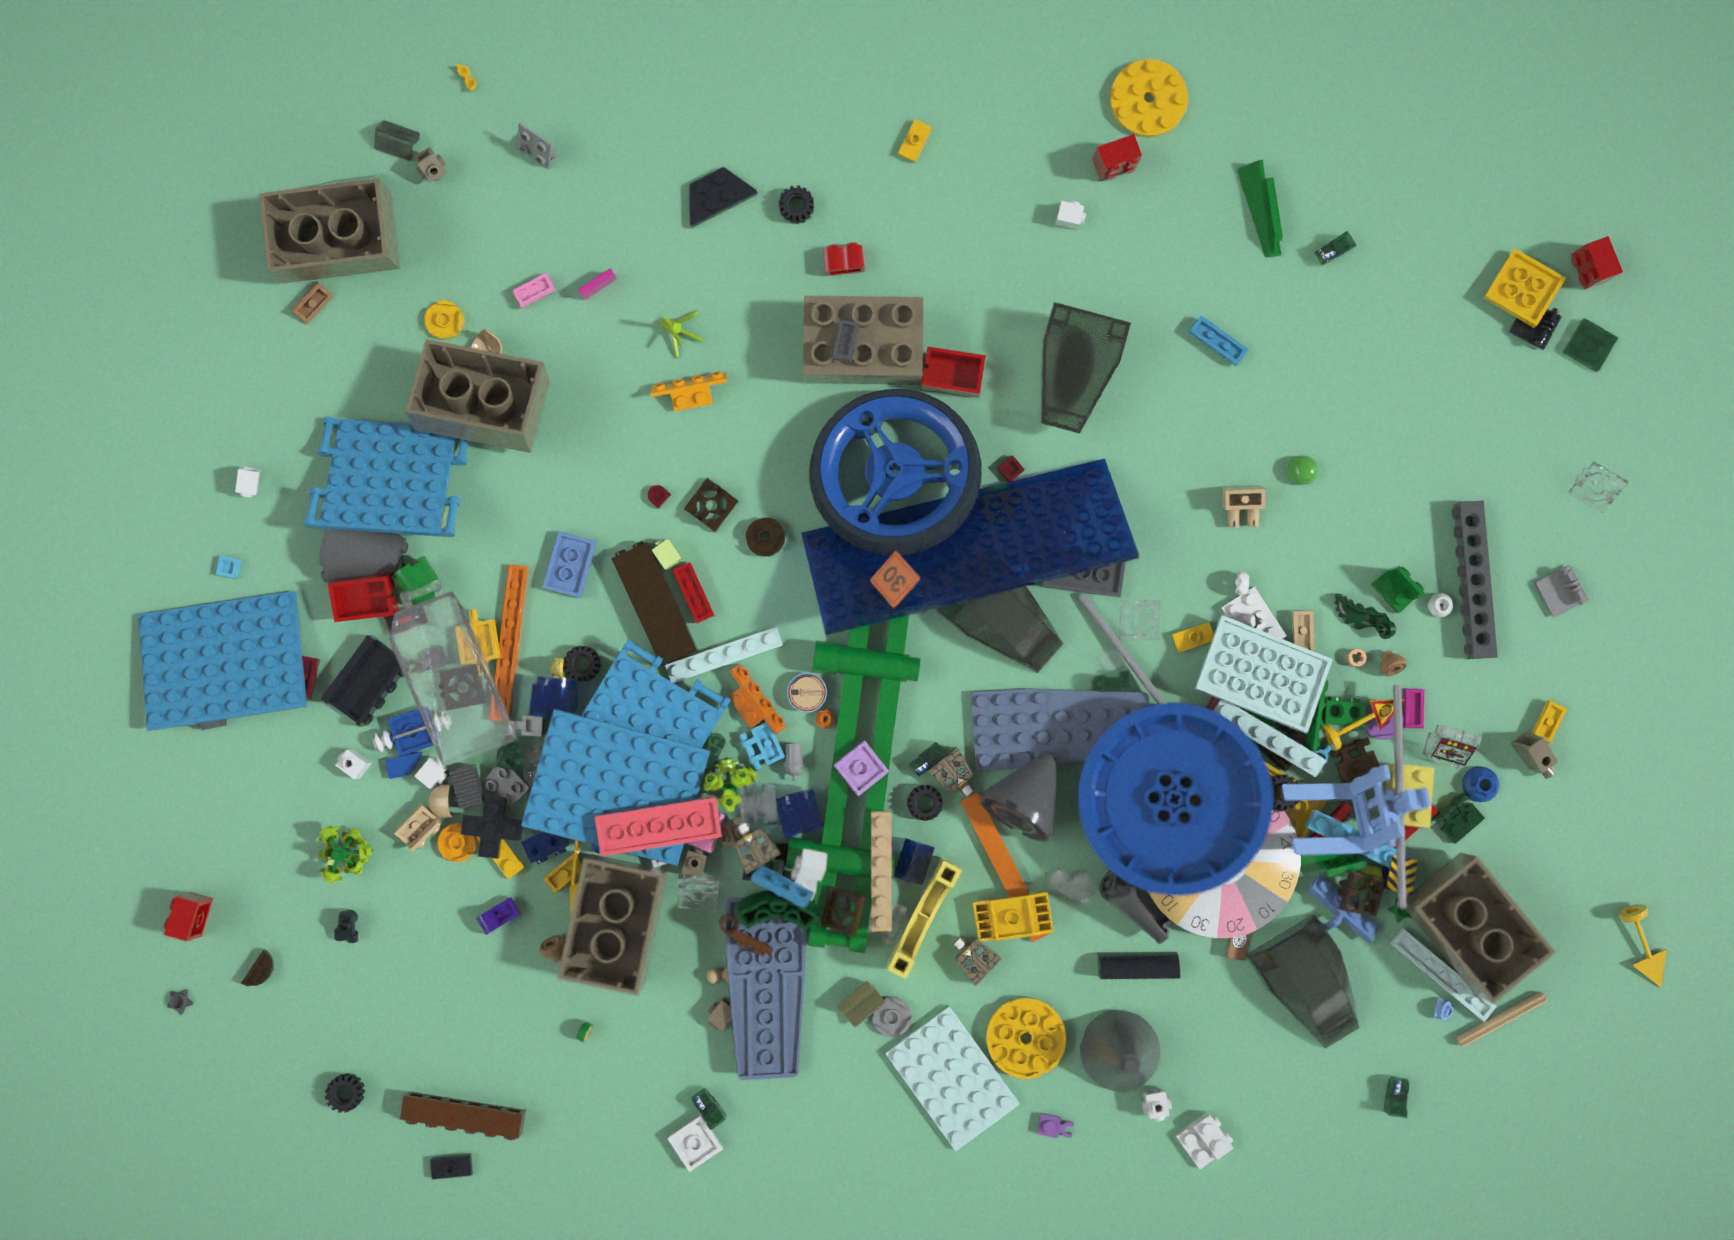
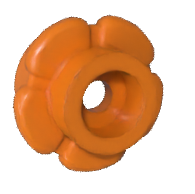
[816,709,835,729]

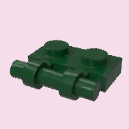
[1433,793,1485,844]

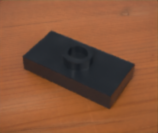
[430,1154,473,1180]

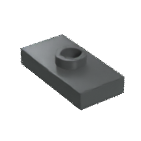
[831,320,860,362]

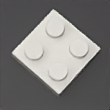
[667,1114,723,1172]

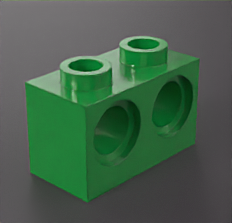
[1321,697,1366,727]

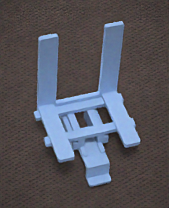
[1280,765,1431,856]

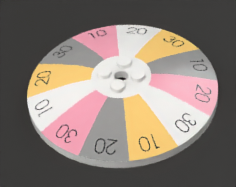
[1148,783,1300,938]

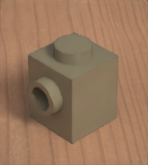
[681,847,709,879]
[707,997,732,1031]

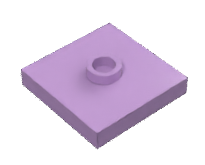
[834,740,889,796]

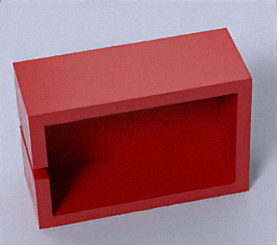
[921,346,986,398]
[327,573,399,623]

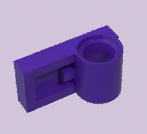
[476,897,521,935]

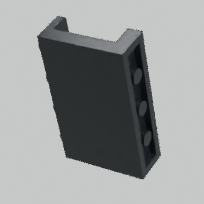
[320,635,411,727]

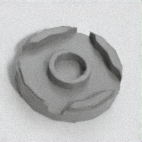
[872,997,911,1037]

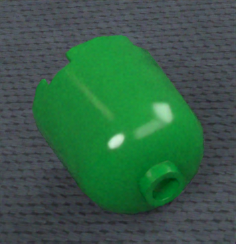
[391,556,442,606]

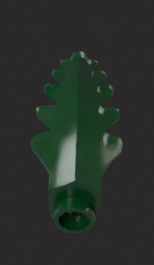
[1334,593,1396,639]

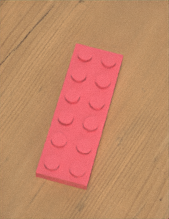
[595,796,722,856]

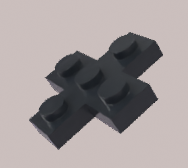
[461,797,523,859]

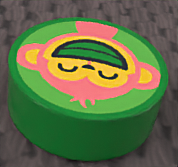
[577,1021,593,1043]

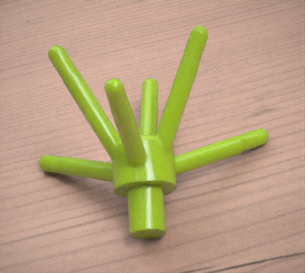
[660,310,704,358]

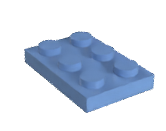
[542,531,597,598]

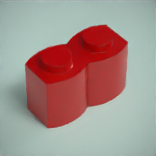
[823,242,865,276]

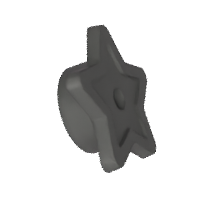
[167,989,193,1015]

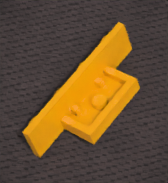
[650,371,728,412]

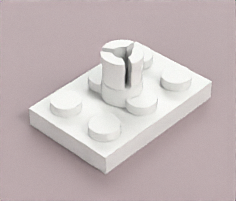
[1220,587,1286,639]

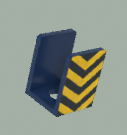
[1382,855,1418,895]

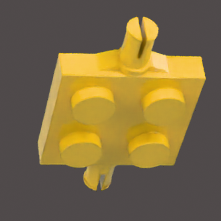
[455,609,501,676]

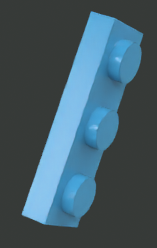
[1188,316,1249,366]
[751,865,814,908]

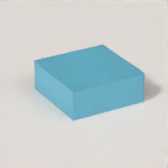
[216,556,241,579]

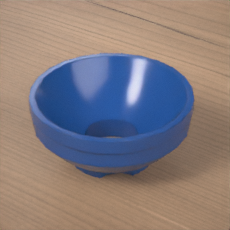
[1462,766,1500,802]

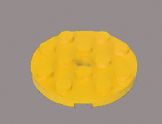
[1110,59,1188,138]
[986,997,1066,1079]

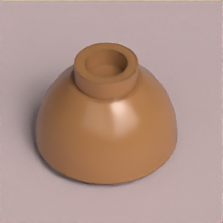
[1380,650,1408,677]
[539,935,566,962]

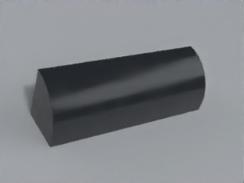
[1098,952,1180,979]

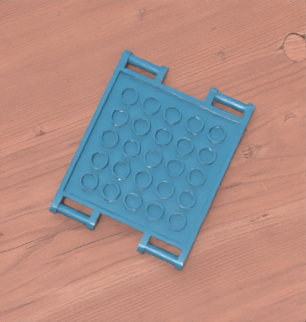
[303,416,468,537]
[581,638,731,748]

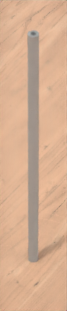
[1078,593,1166,704]
[1393,685,1406,908]

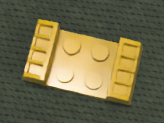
[973,891,1054,942]

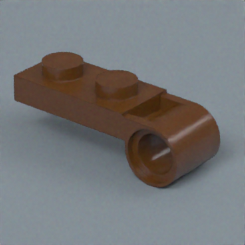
[718,914,774,957]

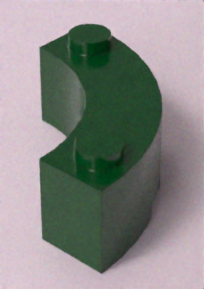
[734,890,820,931]

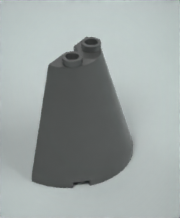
[320,529,408,583]
[1099,870,1171,944]

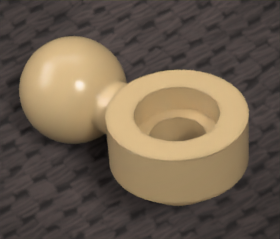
[706,966,728,984]

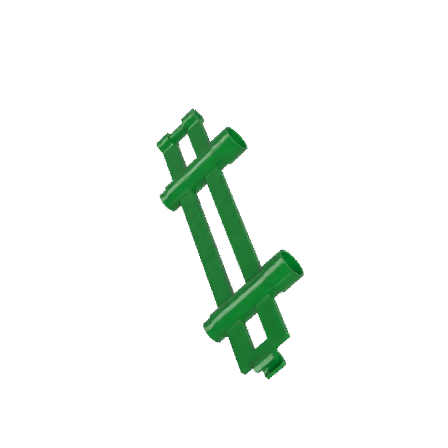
[786,585,921,953]

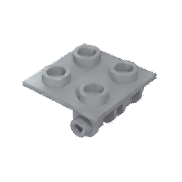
[517,123,557,169]
[1535,565,1589,618]
[481,759,531,812]

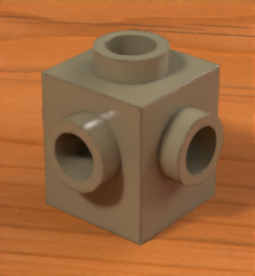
[414,147,447,183]
[719,816,744,849]

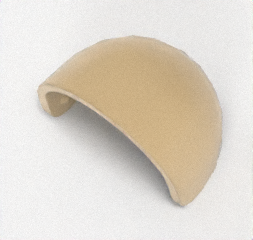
[470,329,502,354]
[428,784,453,818]

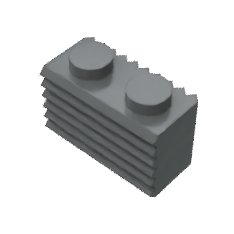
[448,764,485,809]

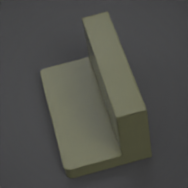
[836,981,885,1027]

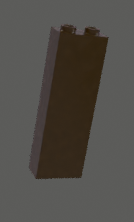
[611,541,699,666]

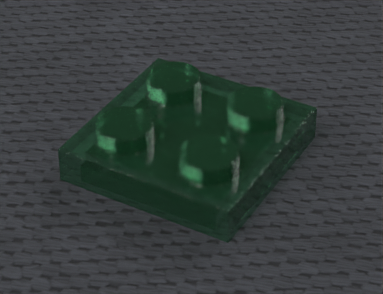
[1562,318,1618,372]

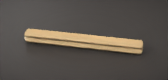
[1456,992,1547,1047]

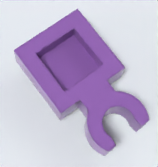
[1037,1113,1074,1138]

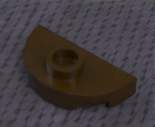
[241,949,274,986]

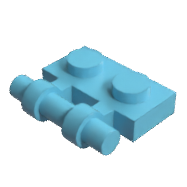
[739,723,785,771]

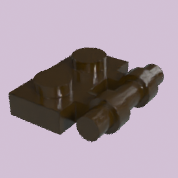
[1330,737,1380,782]

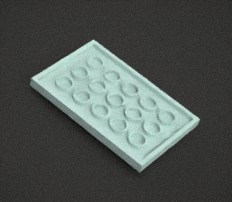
[1194,615,1333,733]
[885,1006,1020,1151]

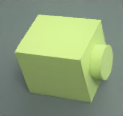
[652,539,683,571]

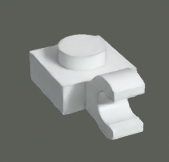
[508,716,543,736]

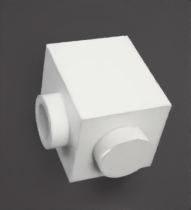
[1055,201,1086,230]
[235,466,261,497]
[335,749,371,780]
[415,757,450,789]

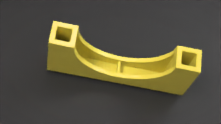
[887,857,962,979]

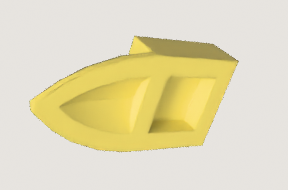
[551,658,566,678]

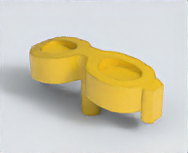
[456,64,477,91]

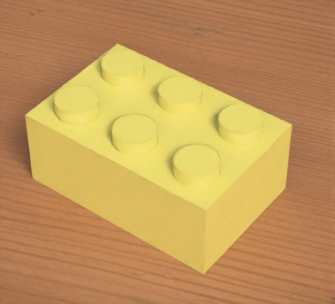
[1386,763,1434,828]

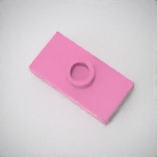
[512,273,556,309]

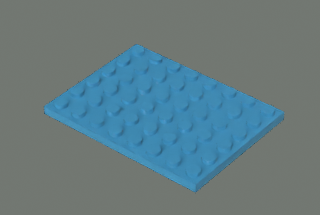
[138,591,307,731]
[521,709,710,866]

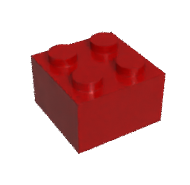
[1092,134,1142,181]
[1571,236,1623,290]
[164,892,214,942]

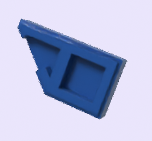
[385,752,423,779]

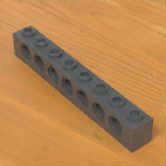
[1452,500,1498,660]

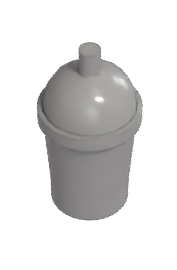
[784,744,804,781]

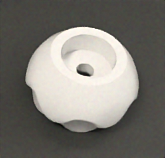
[1235,571,1249,596]
[1428,593,1453,617]

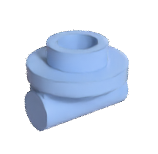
[1432,998,1453,1021]

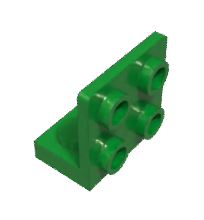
[1371,566,1426,613]

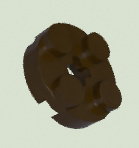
[746,517,785,557]

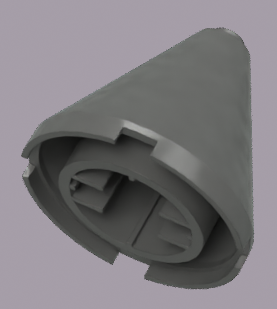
[979,753,1058,842]
[1080,1010,1160,1092]

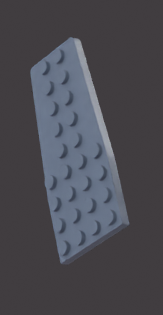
[971,689,1149,771]
[725,897,806,1080]

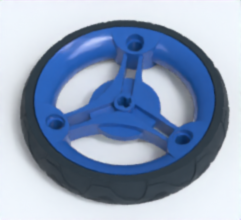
[809,389,982,555]

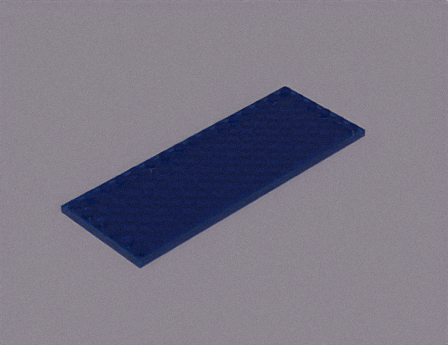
[801,458,1139,635]

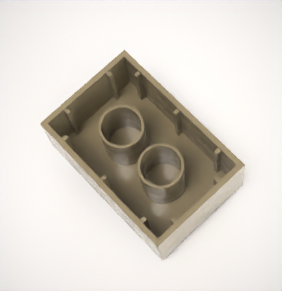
[259,178,400,283]
[803,296,923,385]
[405,339,550,453]
[1405,852,1556,1004]
[558,854,669,996]

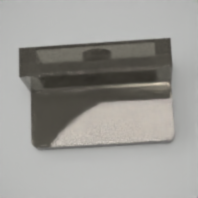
[374,120,420,161]

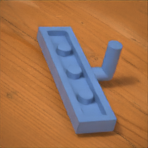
[1308,874,1380,943]

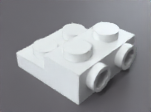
[1175,1112,1233,1169]

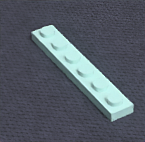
[665,627,783,683]
[1213,700,1326,777]
[1389,928,1497,1022]

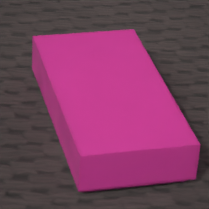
[578,268,617,300]
[1402,689,1425,729]

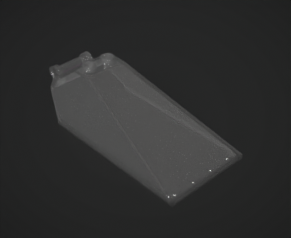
[388,579,518,767]

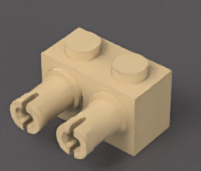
[1222,485,1265,528]

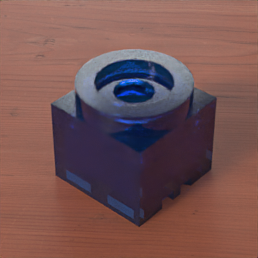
[529,676,579,718]
[775,788,824,839]

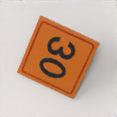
[870,551,920,608]

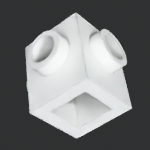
[1141,1088,1172,1121]

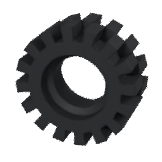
[779,185,814,224]
[563,646,601,681]
[1270,774,1300,812]
[907,785,943,821]
[325,1073,365,1113]

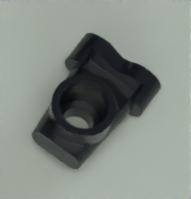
[334,910,358,943]

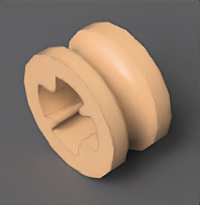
[1346,649,1367,667]

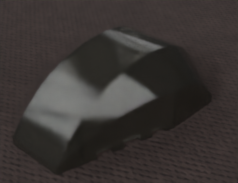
[1041,302,1131,434]
[936,552,1063,673]
[1246,914,1359,1049]

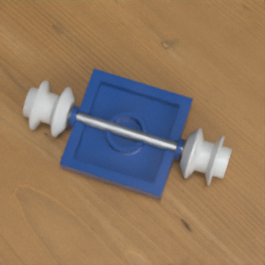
[372,707,452,757]

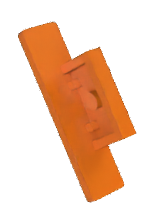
[728,664,787,734]

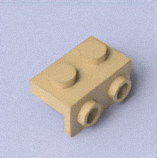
[394,803,441,852]

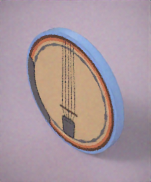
[787,673,827,712]

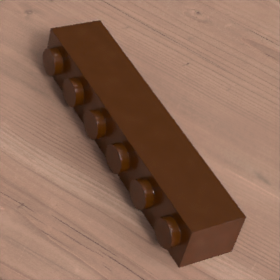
[400,1091,526,1140]

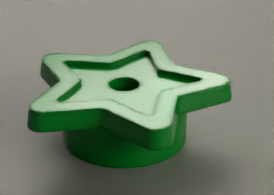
[1388,897,1412,923]

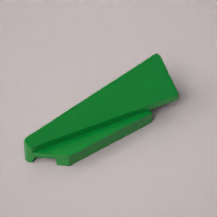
[1237,159,1283,258]

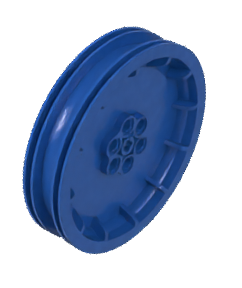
[1078,703,1273,896]

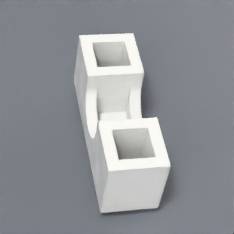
[788,849,827,901]

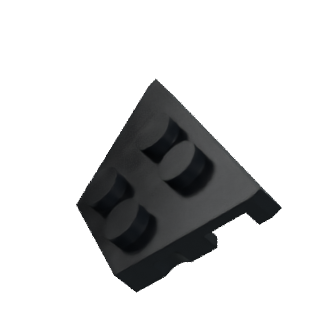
[689,167,758,228]

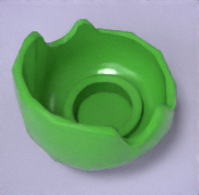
[1287,456,1318,485]

